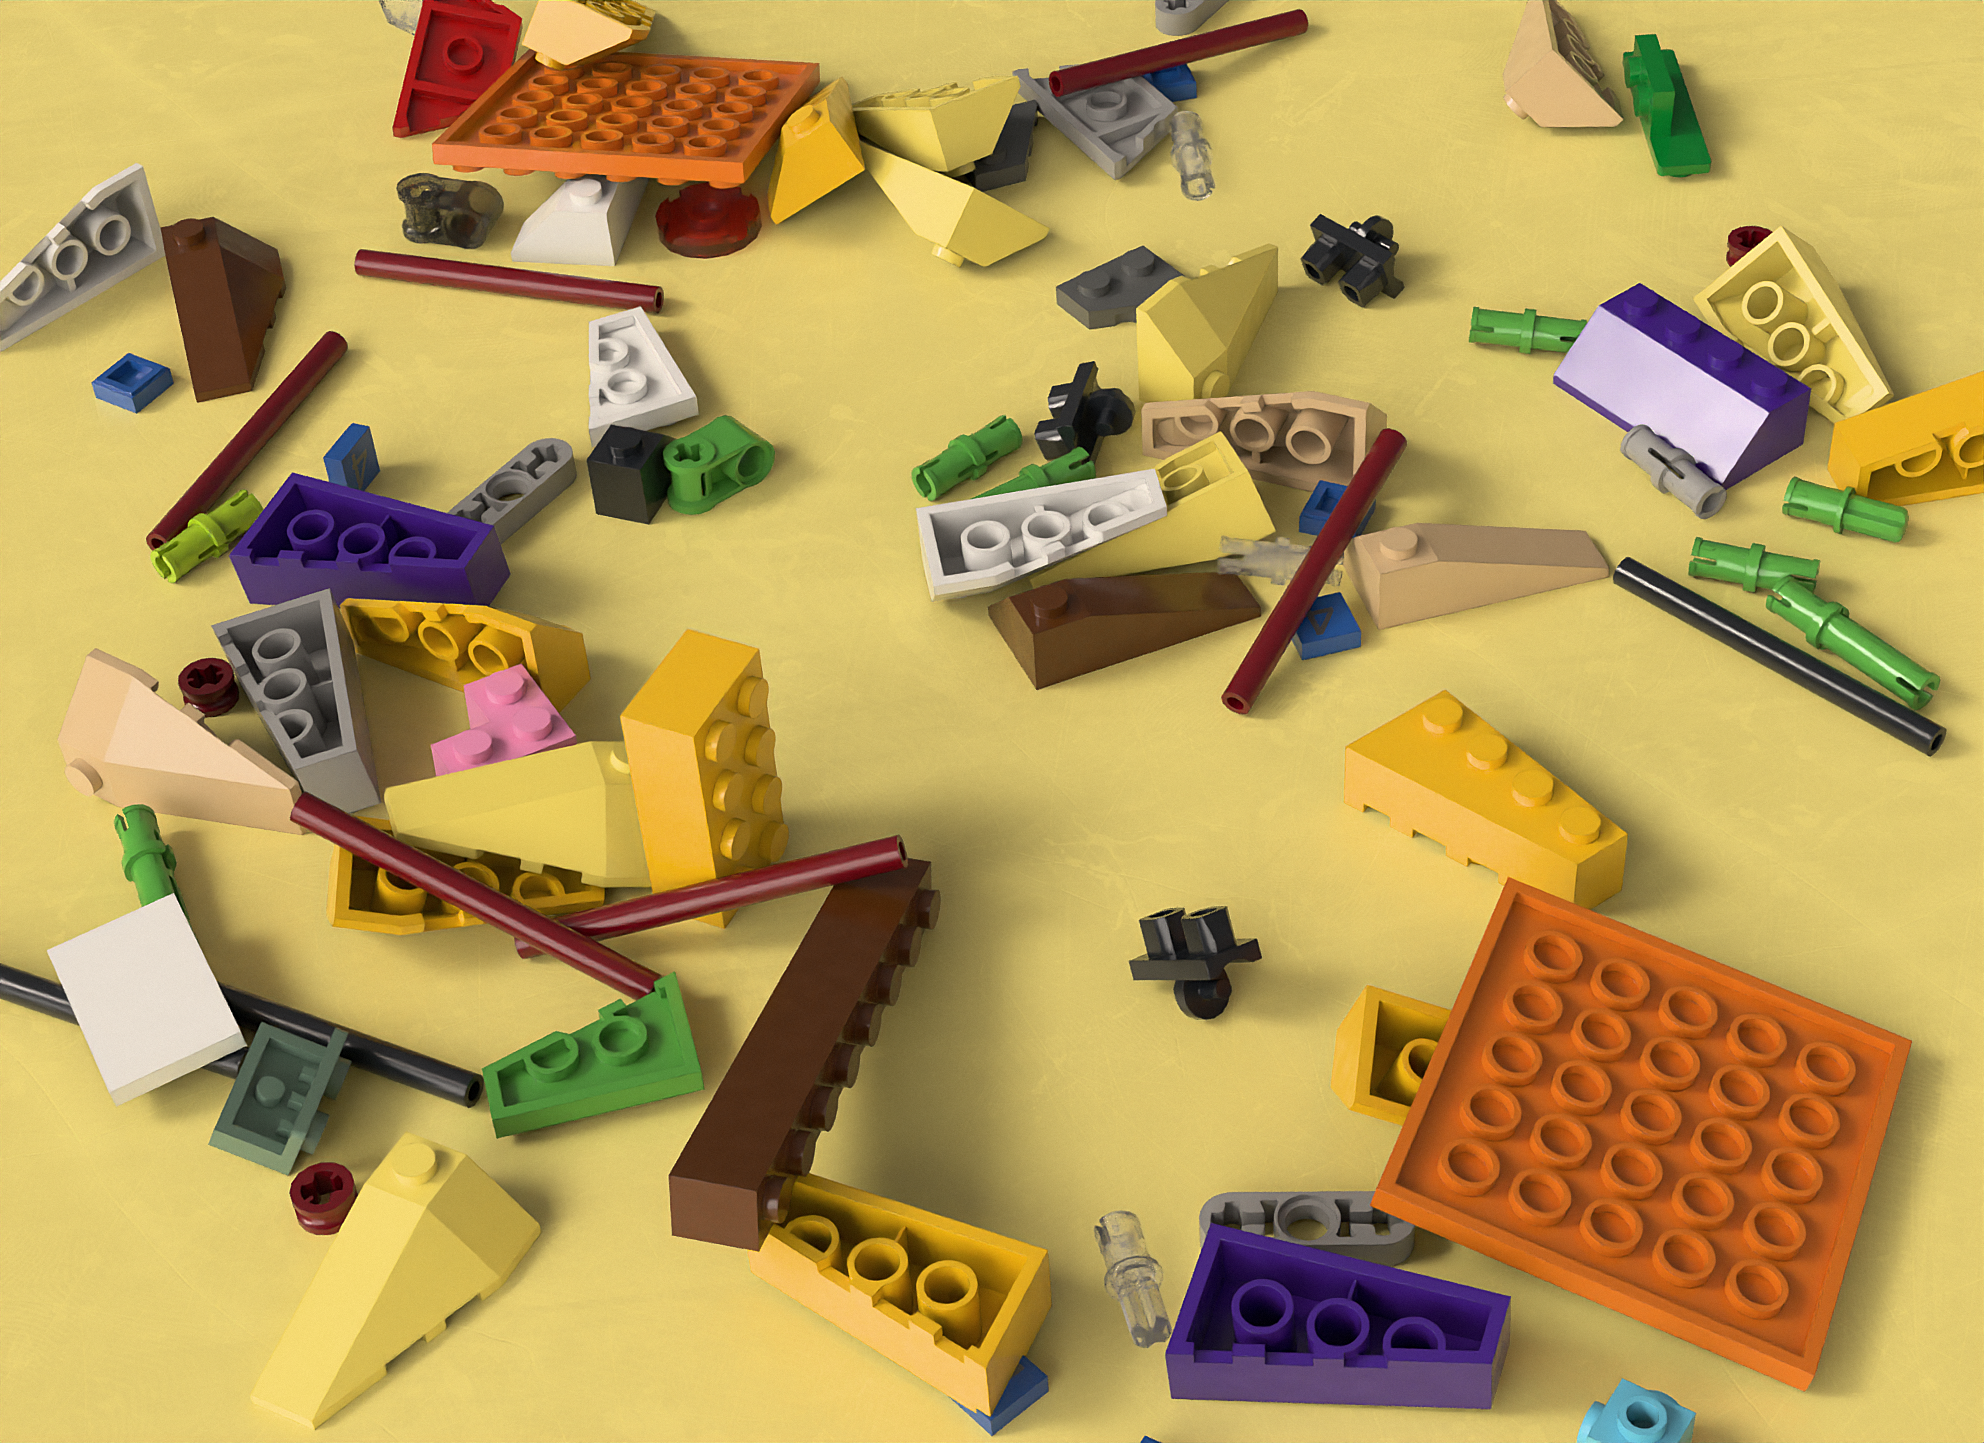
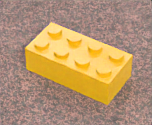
[620,629,789,929]

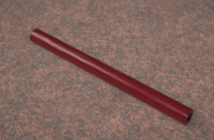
[1049,9,1308,97]
[354,249,664,314]
[146,331,348,551]
[1221,428,1407,714]
[290,791,662,1000]
[514,834,908,959]

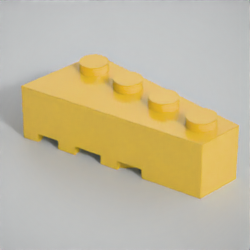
[1344,690,1628,910]
[747,1173,1052,1417]

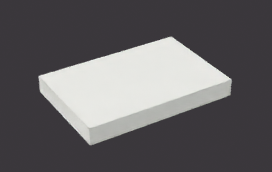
[47,893,247,1107]

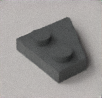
[965,100,1038,192]
[1056,245,1187,330]

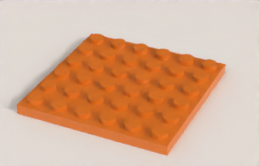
[432,49,820,189]
[1370,877,1912,1392]

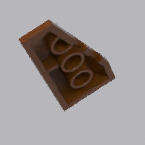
[160,217,286,403]
[988,571,1261,690]

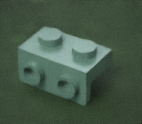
[208,1022,352,1176]

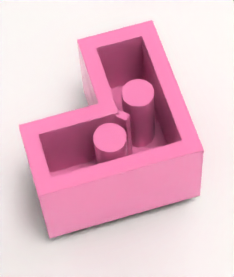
[431,664,577,777]

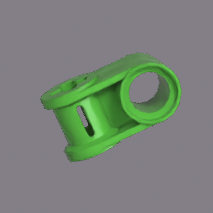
[663,415,775,515]

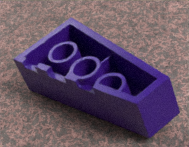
[229,472,511,609]
[1165,1223,1511,1409]

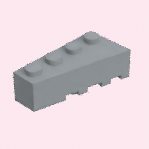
[211,588,381,814]

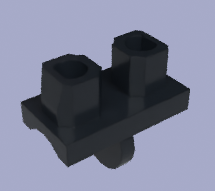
[1300,214,1405,308]
[1034,361,1136,465]
[1129,906,1262,1020]

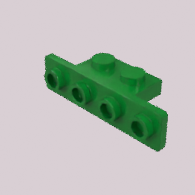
[1622,34,1711,178]

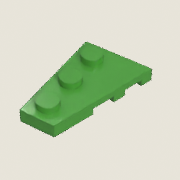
[482,971,705,1138]

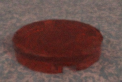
[655,182,762,259]

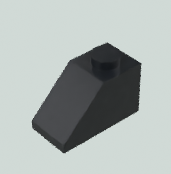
[587,424,681,525]

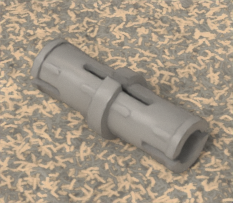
[1620,424,1727,519]

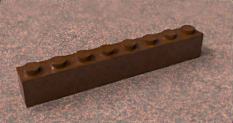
[668,858,941,1252]

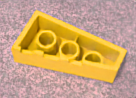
[1827,371,1984,506]

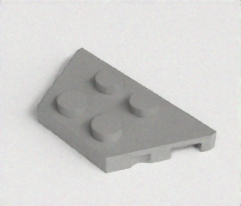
[1012,64,1178,180]

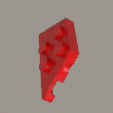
[392,0,523,138]

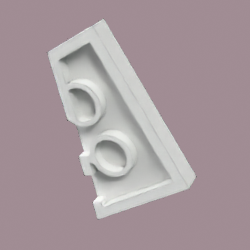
[589,306,699,447]

